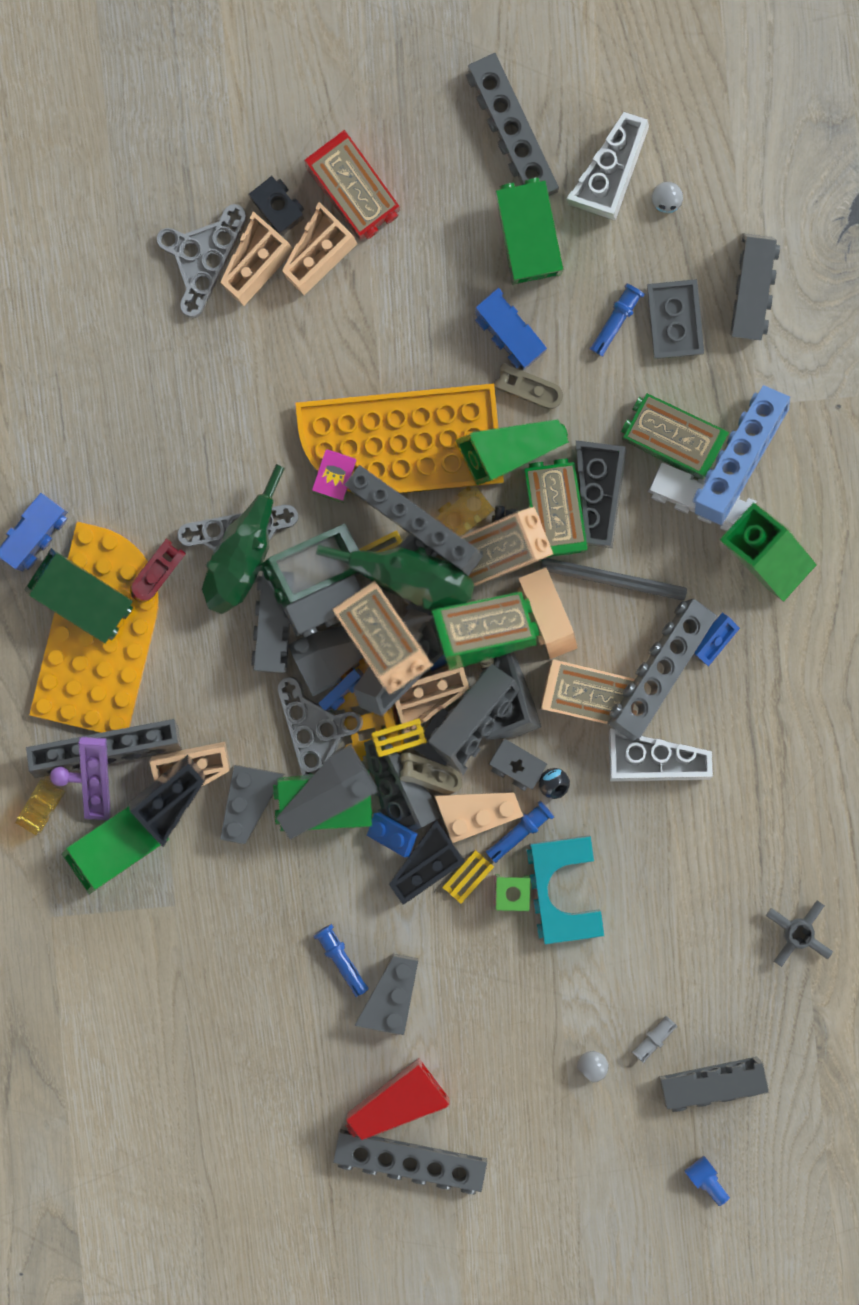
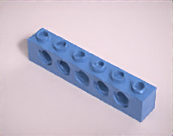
[693,385,790,526]

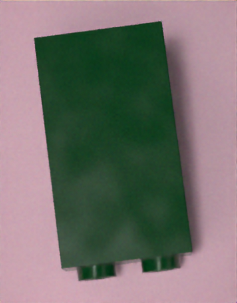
[24,548,133,644]

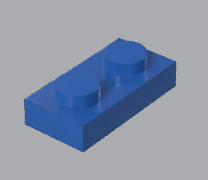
[694,612,740,667]
[318,669,364,711]
[367,812,417,857]

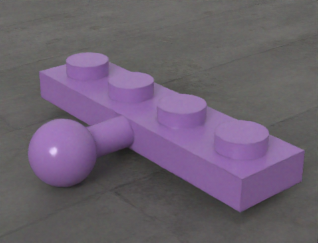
[50,737,111,820]

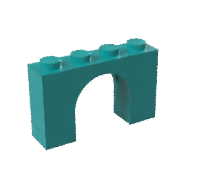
[526,835,605,944]

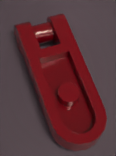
[130,538,186,602]

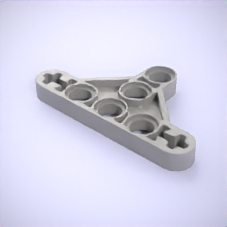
[157,204,246,318]
[178,505,298,584]
[278,677,363,775]

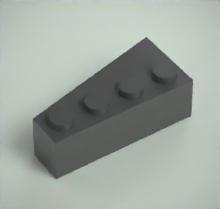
[251,572,294,673]
[659,1056,769,1112]

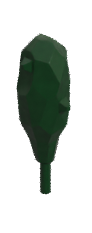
[202,464,285,614]
[316,545,474,610]

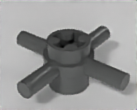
[766,900,833,967]

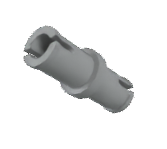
[632,1016,678,1063]

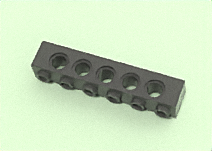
[466,53,559,196]
[345,465,483,576]
[607,599,717,741]
[26,719,182,778]
[333,1129,487,1195]

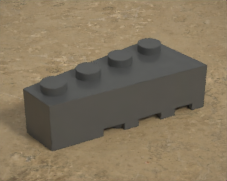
[730,233,780,340]
[575,440,627,549]
[353,608,444,716]
[428,664,520,775]

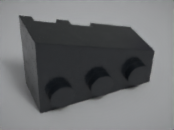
[129,754,205,847]
[389,820,465,905]

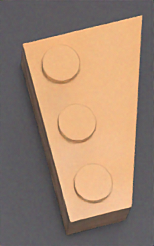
[282,202,357,295]
[220,212,293,306]
[517,567,578,659]
[395,666,470,733]
[150,742,230,786]
[435,792,523,843]

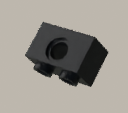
[249,176,304,236]

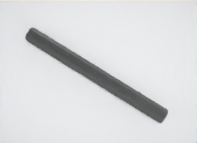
[540,558,687,600]

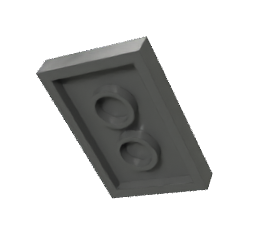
[647,279,704,359]

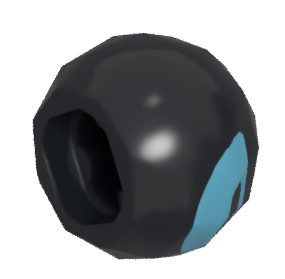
[539,768,570,799]

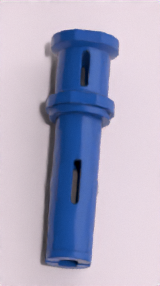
[589,283,645,357]
[486,800,554,863]
[313,924,369,997]

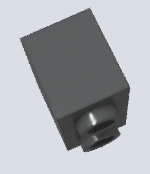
[489,738,547,791]

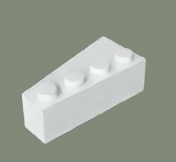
[566,112,649,220]
[648,463,757,532]
[609,728,713,781]

